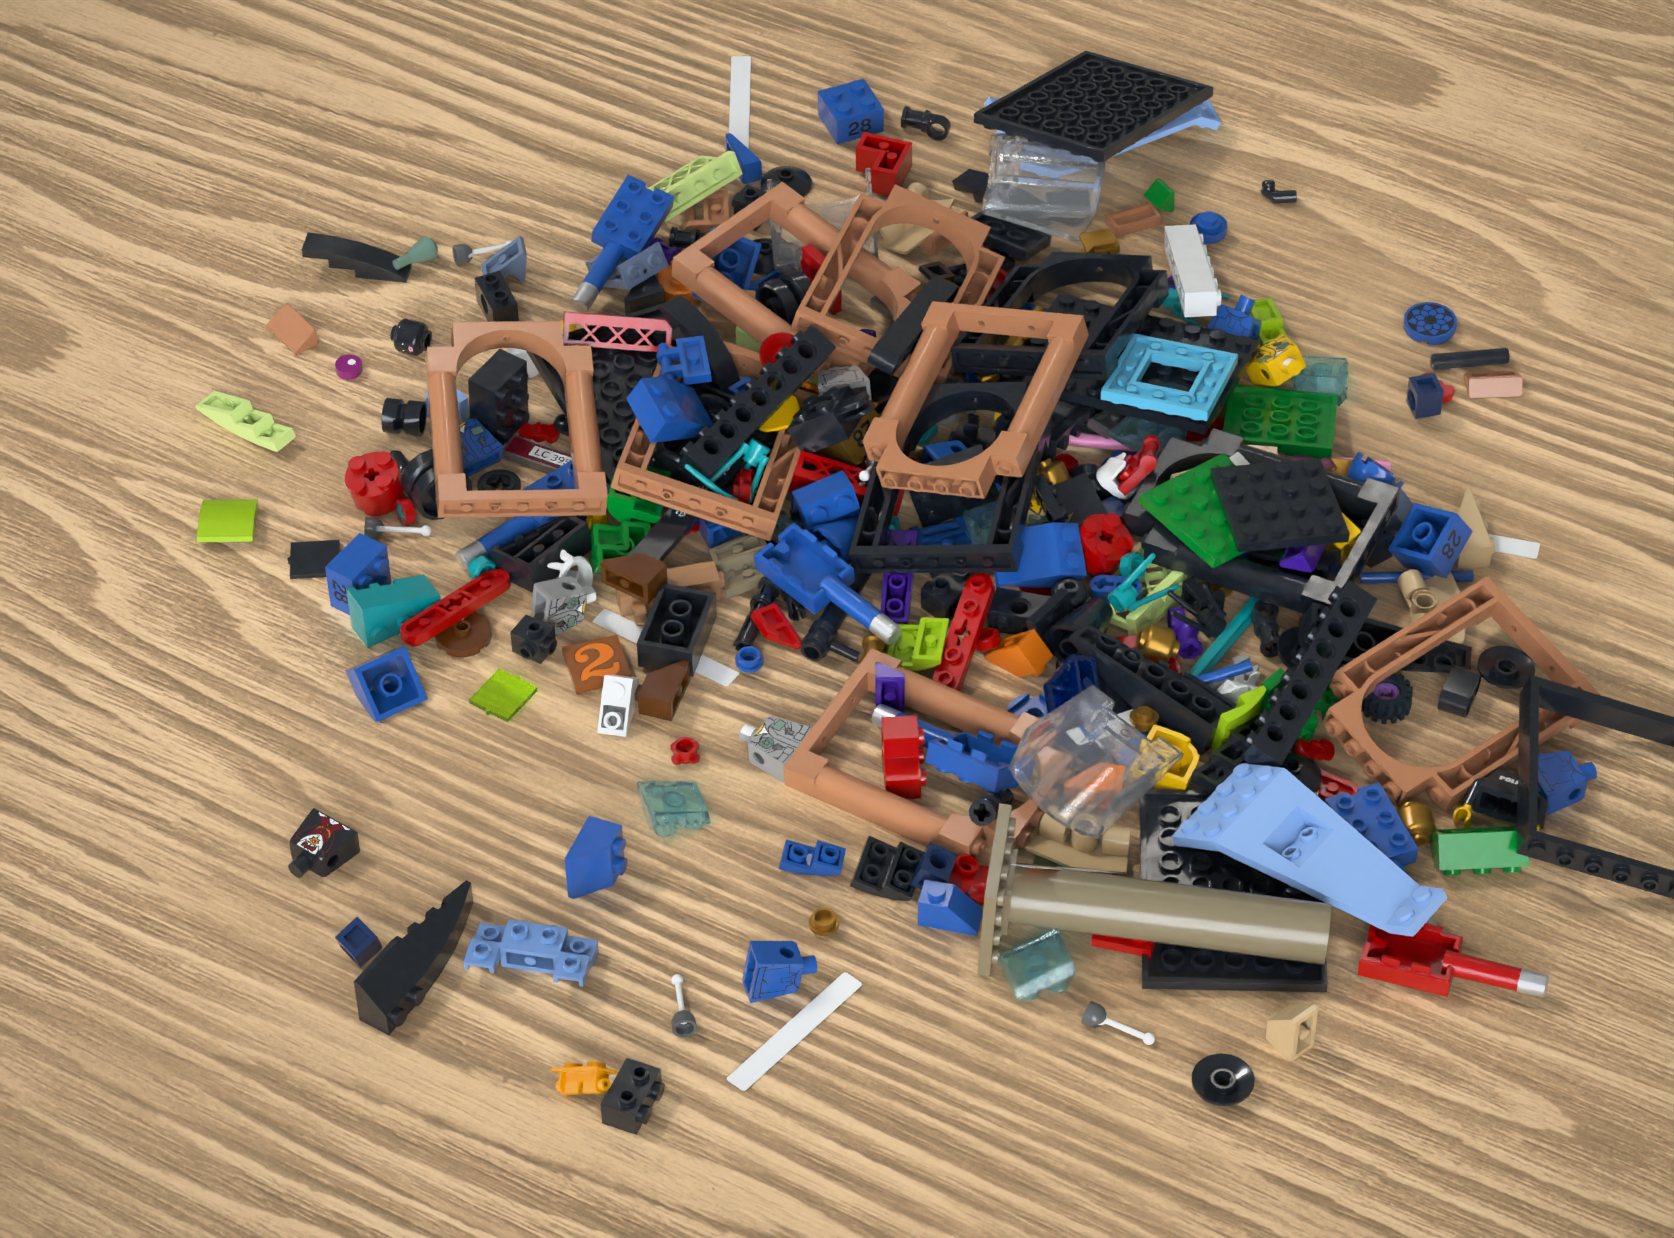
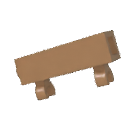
[616,561,725,626]

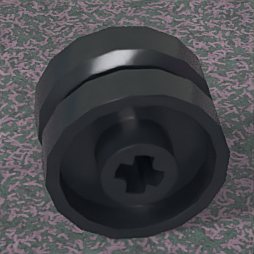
[757,268,812,325]
[401,449,472,520]

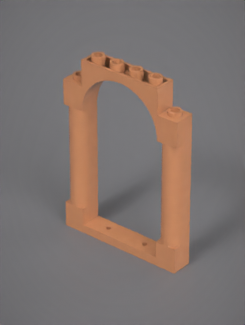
[671,182,922,380]
[790,184,1005,384]
[862,301,1089,499]
[426,321,608,518]
[611,341,819,541]
[1322,575,1601,812]
[783,648,1074,858]

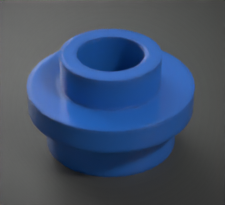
[735,646,764,673]

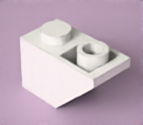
[597,674,639,737]

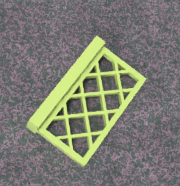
[648,151,742,222]
[1086,548,1200,636]

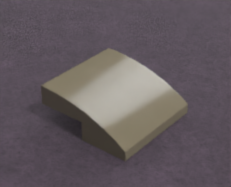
[708,535,767,599]

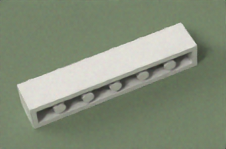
[1164,224,1221,317]

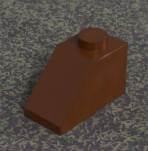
[600,553,668,604]
[635,660,690,721]

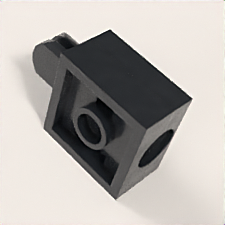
[787,385,875,453]

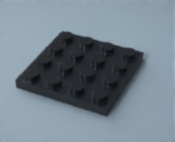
[1210,458,1350,552]

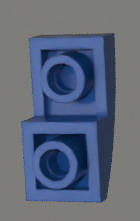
[779,839,846,875]

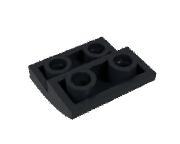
[850,836,923,901]

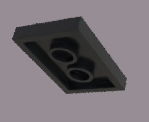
[971,209,1052,261]

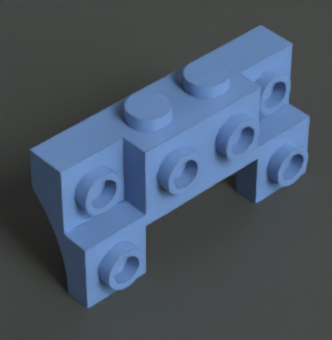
[463,919,599,987]

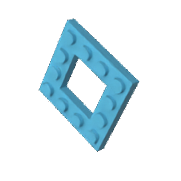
[1101,334,1238,421]

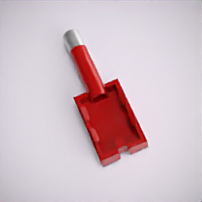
[1357,923,1549,998]

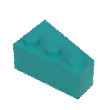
[346,574,441,648]

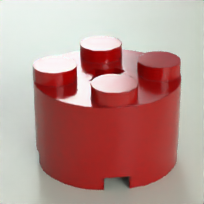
[345,451,406,516]
[1079,513,1134,578]

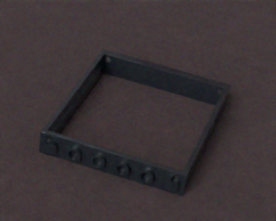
[1516,675,1674,899]

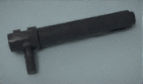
[801,564,872,662]

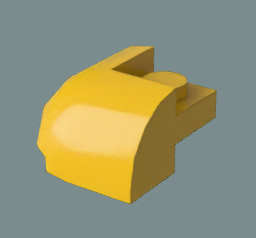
[1130,724,1200,790]

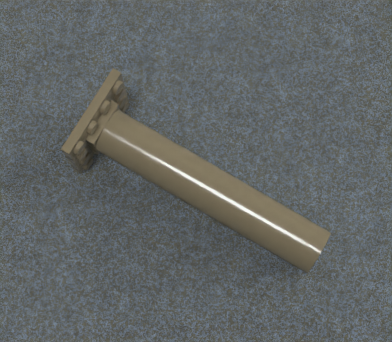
[978,803,1332,977]

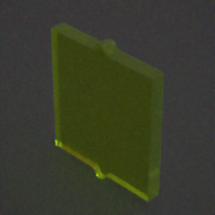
[469,669,537,722]

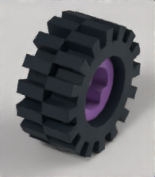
[1361,673,1413,724]

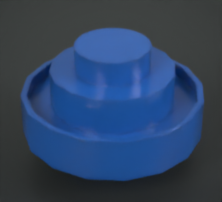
[1189,211,1227,244]

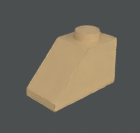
[1266,1004,1318,1062]

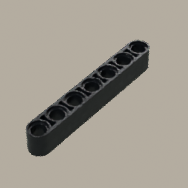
[867,274,959,376]

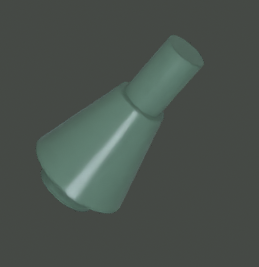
[392,236,438,270]

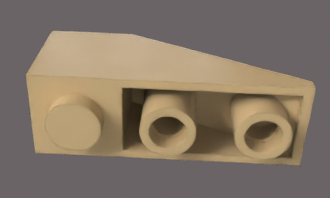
[1455,488,1495,570]

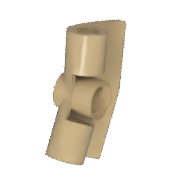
[872,182,954,254]
[1397,570,1465,644]
[1025,808,1131,875]

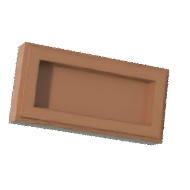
[1105,202,1163,238]

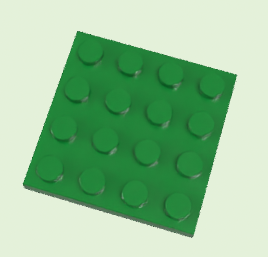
[1223,384,1338,459]
[1139,453,1244,568]

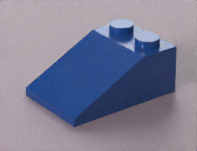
[691,226,762,302]
[627,376,714,443]
[988,523,1087,588]

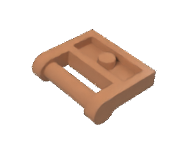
[683,190,729,233]

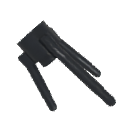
[1167,584,1227,638]

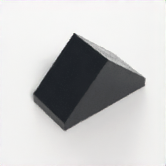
[624,269,665,315]

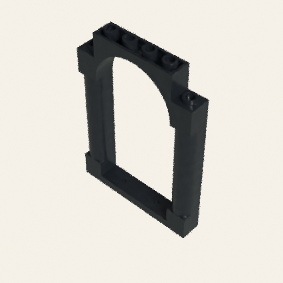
[951,252,1169,380]
[848,382,1054,573]
[1122,428,1399,614]

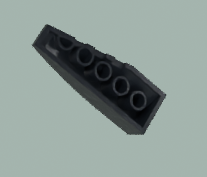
[1298,602,1472,673]
[1069,624,1236,756]
[354,880,473,1035]

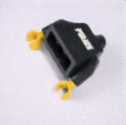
[1453,769,1548,832]

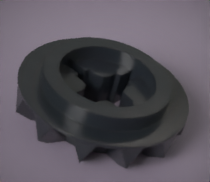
[477,469,521,491]

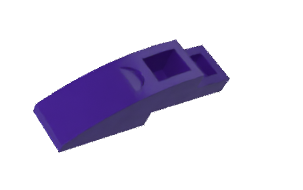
[880,529,917,624]

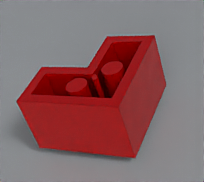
[856,132,912,196]
[881,715,927,799]

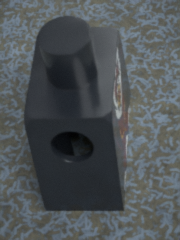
[288,808,360,878]

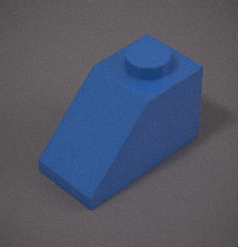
[918,879,983,936]

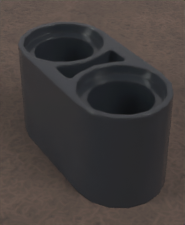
[1437,665,1482,718]

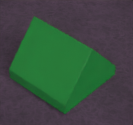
[1144,178,1174,212]

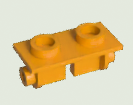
[551,1061,618,1095]

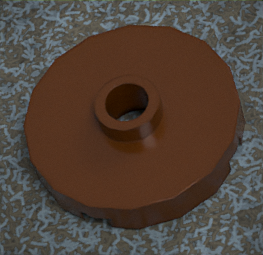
[435,611,492,658]

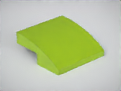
[197,499,259,542]
[887,617,949,672]
[1211,685,1267,751]

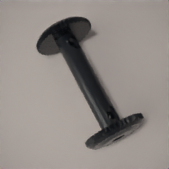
[652,394,730,485]

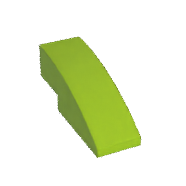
[1250,298,1288,348]

